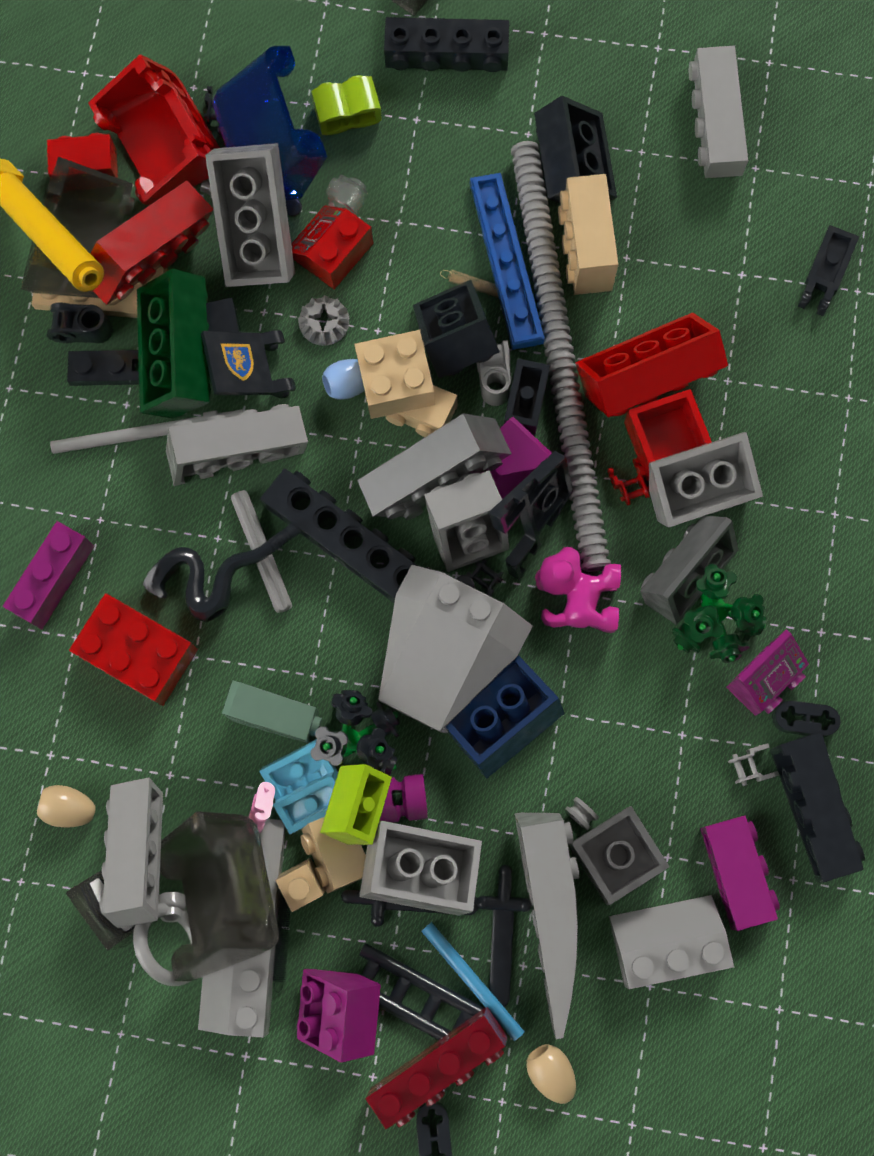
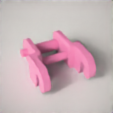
[247,782,275,834]

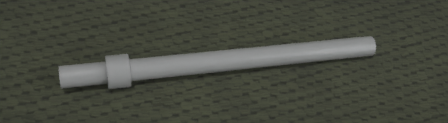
[50,409,243,454]

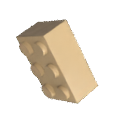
[558,174,619,295]

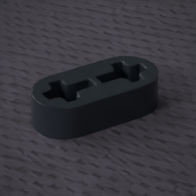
[772,701,841,737]
[416,1102,452,1156]

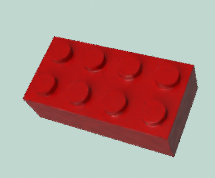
[90,181,214,305]
[575,313,728,417]

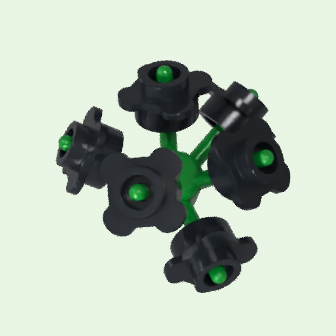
[311,689,400,775]

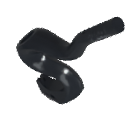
[142,522,301,622]

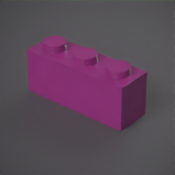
[2,521,95,630]
[700,815,780,931]

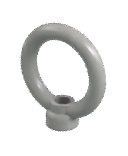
[133,892,206,986]

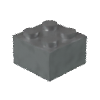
[569,806,670,905]

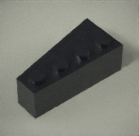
[770,732,865,883]

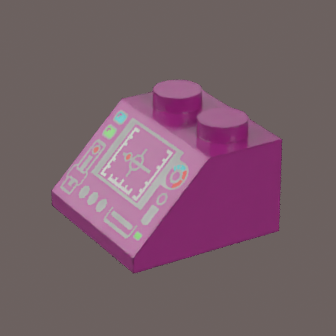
[726,629,809,716]

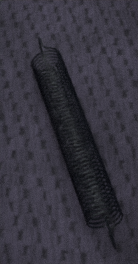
[272,893,291,993]

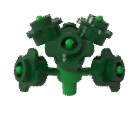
[672,564,767,663]

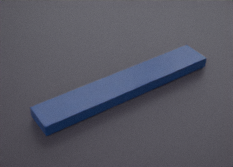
[470,173,545,350]

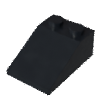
[413,280,500,378]

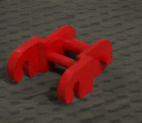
[607,457,649,506]

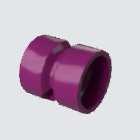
[379,774,428,823]

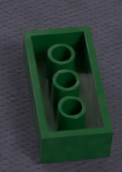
[137,269,211,419]

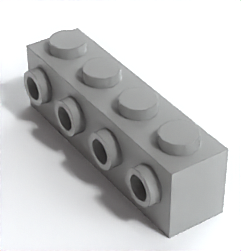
[689,46,748,178]
[99,778,163,928]

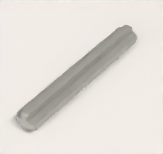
[231,490,292,613]

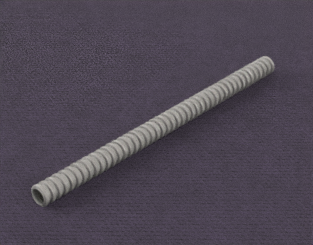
[511,141,611,572]

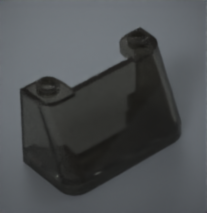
[20,157,135,298]
[160,811,279,981]

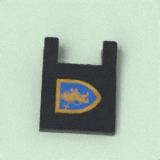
[201,330,296,398]

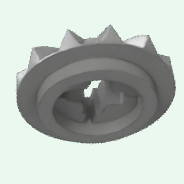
[298,295,350,346]

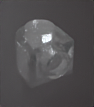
[326,174,368,216]

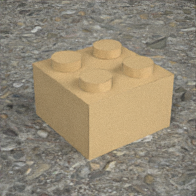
[355,330,435,419]

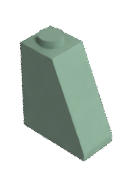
[222,680,322,743]

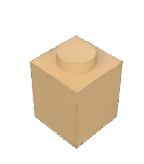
[275,858,326,912]

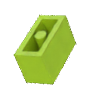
[320,764,392,845]

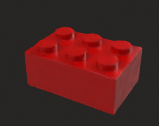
[69,593,198,706]

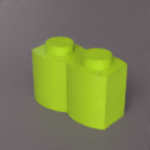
[311,75,382,135]

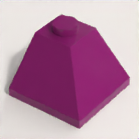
[480,417,552,499]

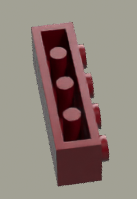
[365,1007,507,1130]

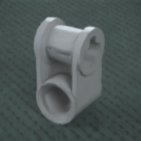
[476,340,511,406]

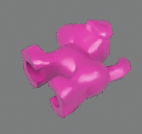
[535,547,621,633]

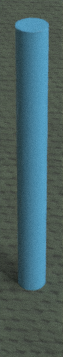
[421,922,525,1041]

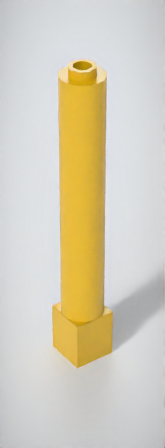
[0,158,104,292]

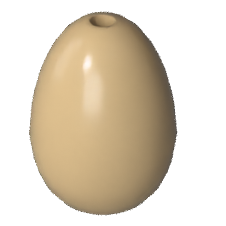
[37,785,96,827]
[526,1044,576,1104]

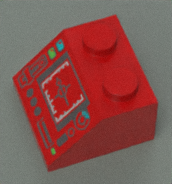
[291,205,374,290]

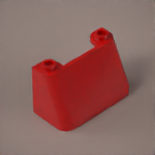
[88,54,220,205]

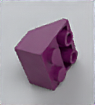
[297,969,381,1063]

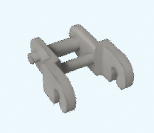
[728,743,779,786]

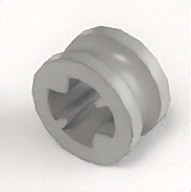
[565,797,599,830]

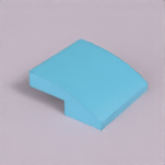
[259,739,338,834]

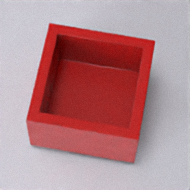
[624,389,712,481]

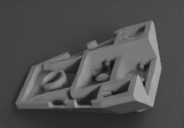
[378,565,533,732]

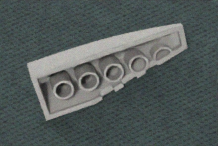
[514,812,579,1039]
[198,819,286,1038]

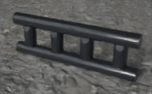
[359,943,484,1040]

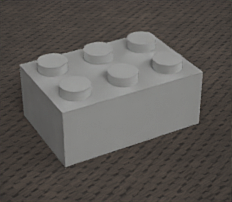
[424,471,509,572]
[359,821,482,916]

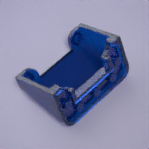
[212,46,327,200]

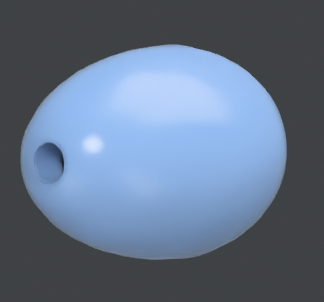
[322,359,364,400]

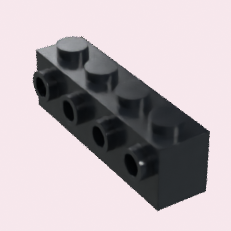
[384,17,509,72]

